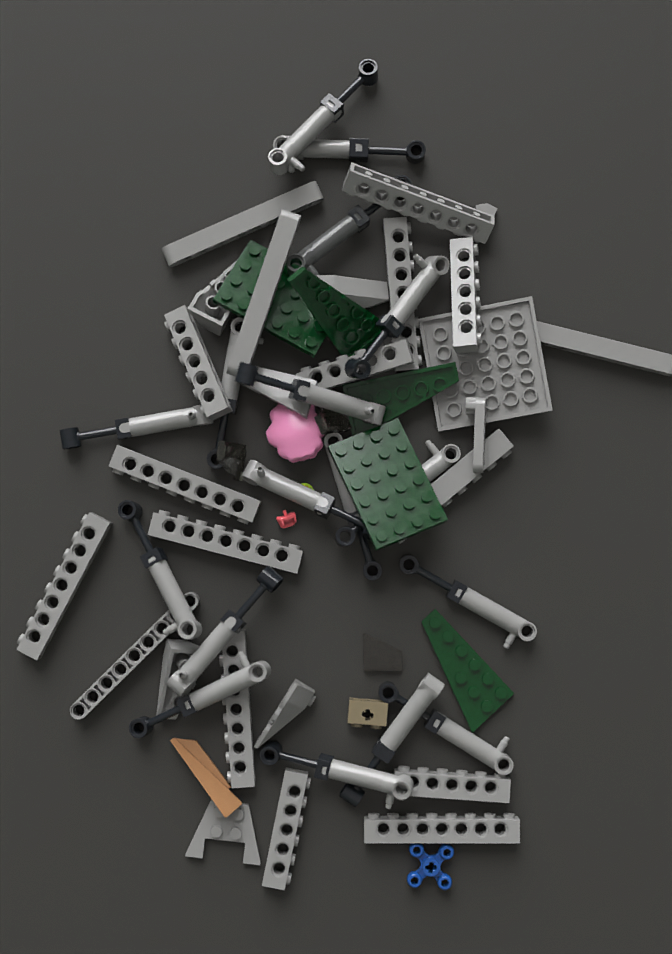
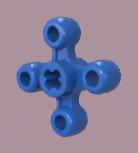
[407,843,454,890]

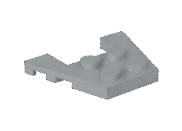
[185,799,261,865]

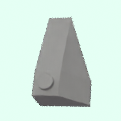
[187,261,237,336]
[315,275,389,321]
[156,639,203,720]
[254,678,316,749]

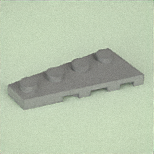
[239,367,317,419]

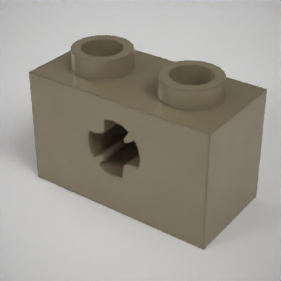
[347,697,388,729]

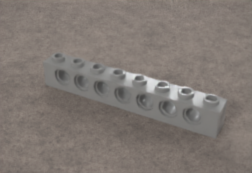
[342,162,495,244]
[383,217,422,373]
[109,445,262,525]
[147,510,303,574]
[16,512,113,660]
[219,630,256,788]
[364,813,520,843]

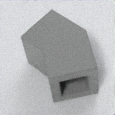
[474,203,498,216]

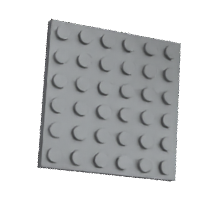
[418,296,553,432]

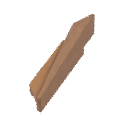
[170,737,242,818]

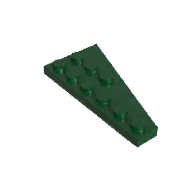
[287,266,381,357]
[342,362,459,436]
[421,609,514,733]

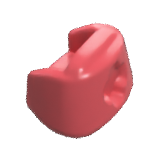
[276,510,297,528]

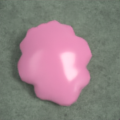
[266,403,327,463]

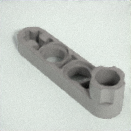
[465,397,486,473]

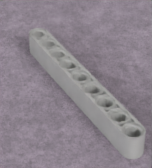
[161,181,324,267]
[226,209,301,377]
[537,321,672,376]
[70,592,200,720]

